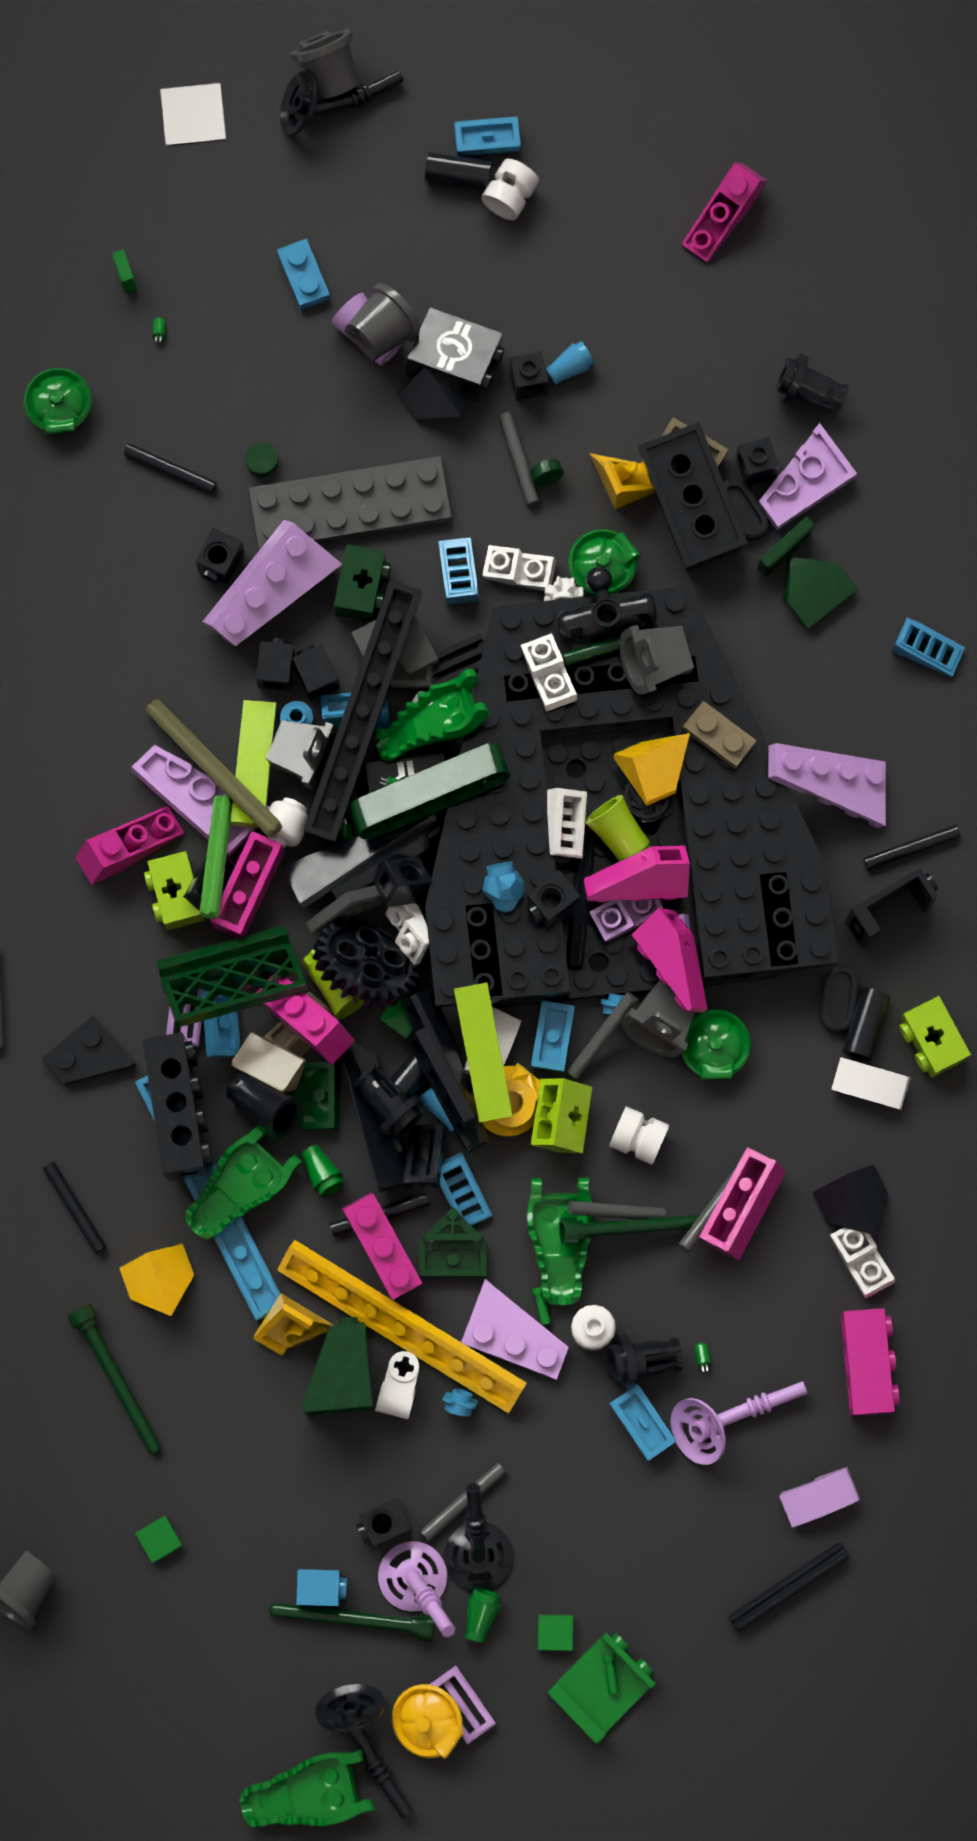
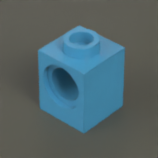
[296,1569,347,1606]

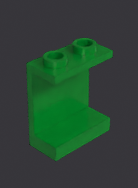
[547,1632,656,1744]

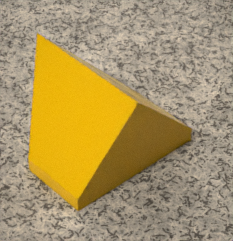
[589,453,655,509]
[613,733,690,806]
[119,1244,195,1316]
[253,1293,333,1356]

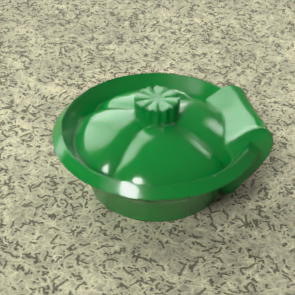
[24,368,92,435]
[568,529,640,594]
[682,1009,751,1080]

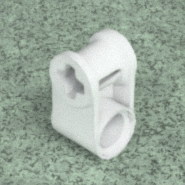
[375,1351,419,1419]

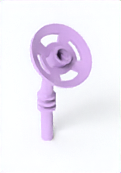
[670,1381,808,1465]
[378,1541,455,1637]

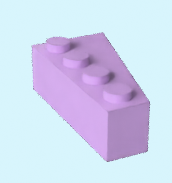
[202,520,342,646]

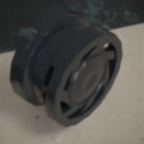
[623,781,670,825]

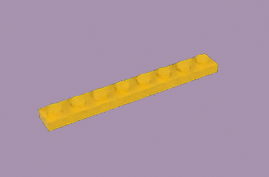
[277,1240,527,1414]

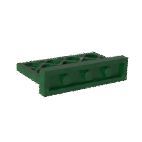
[156,925,308,1028]

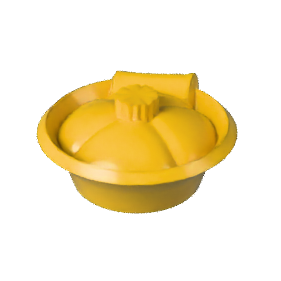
[474,1063,540,1136]
[392,1684,464,1759]

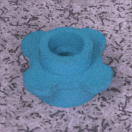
[443,1389,478,1417]

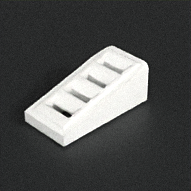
[547,788,587,859]

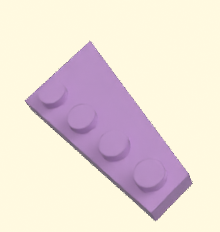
[768,743,886,828]
[131,745,270,857]

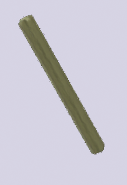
[146,699,282,837]

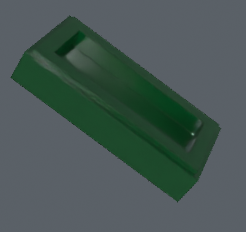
[757,516,814,576]

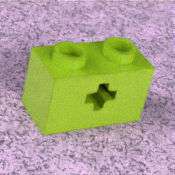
[144,851,205,931]
[899,996,971,1078]
[531,1078,592,1153]

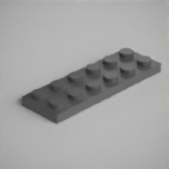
[249,456,452,550]

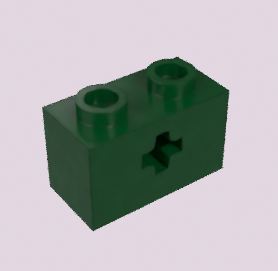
[334,544,391,622]

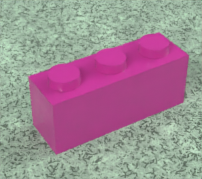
[210,831,285,939]
[256,975,355,1065]
[699,1147,786,1261]
[342,1192,423,1300]
[840,1308,899,1417]

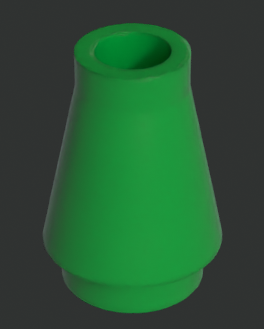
[301,1145,344,1197]
[464,1588,502,1643]

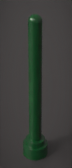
[559,1215,700,1245]
[67,1304,161,1455]
[268,1603,434,1642]

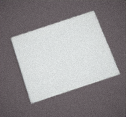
[161,83,226,145]

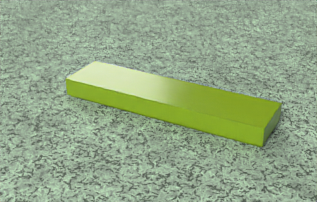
[231,700,277,828]
[454,982,513,1123]

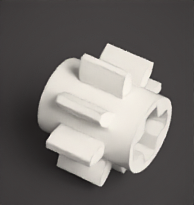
[544,576,584,601]

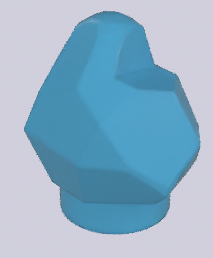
[482,862,525,912]

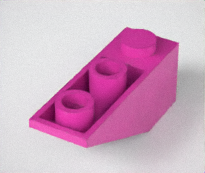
[682,162,768,262]
[75,806,184,885]
[583,845,690,902]
[632,908,707,1013]

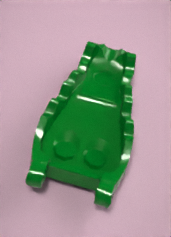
[375,669,489,761]
[185,1125,303,1239]
[527,1178,594,1305]
[240,1750,375,1827]

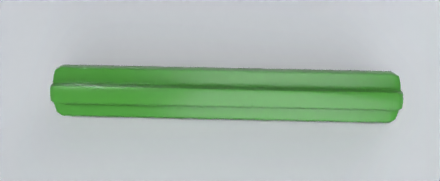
[199,795,233,919]

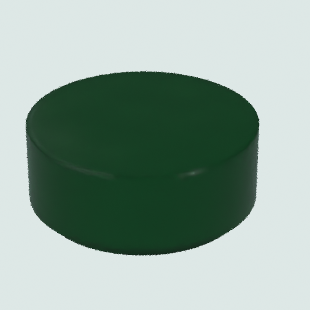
[245,442,278,477]
[530,459,564,487]

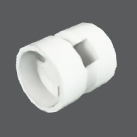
[481,159,539,220]
[609,1106,669,1165]

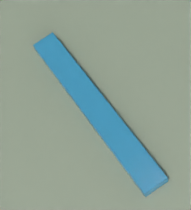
[135,1074,281,1322]

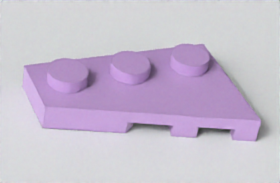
[759,423,857,530]
[461,1279,569,1380]

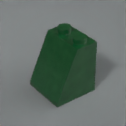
[302,1317,374,1416]

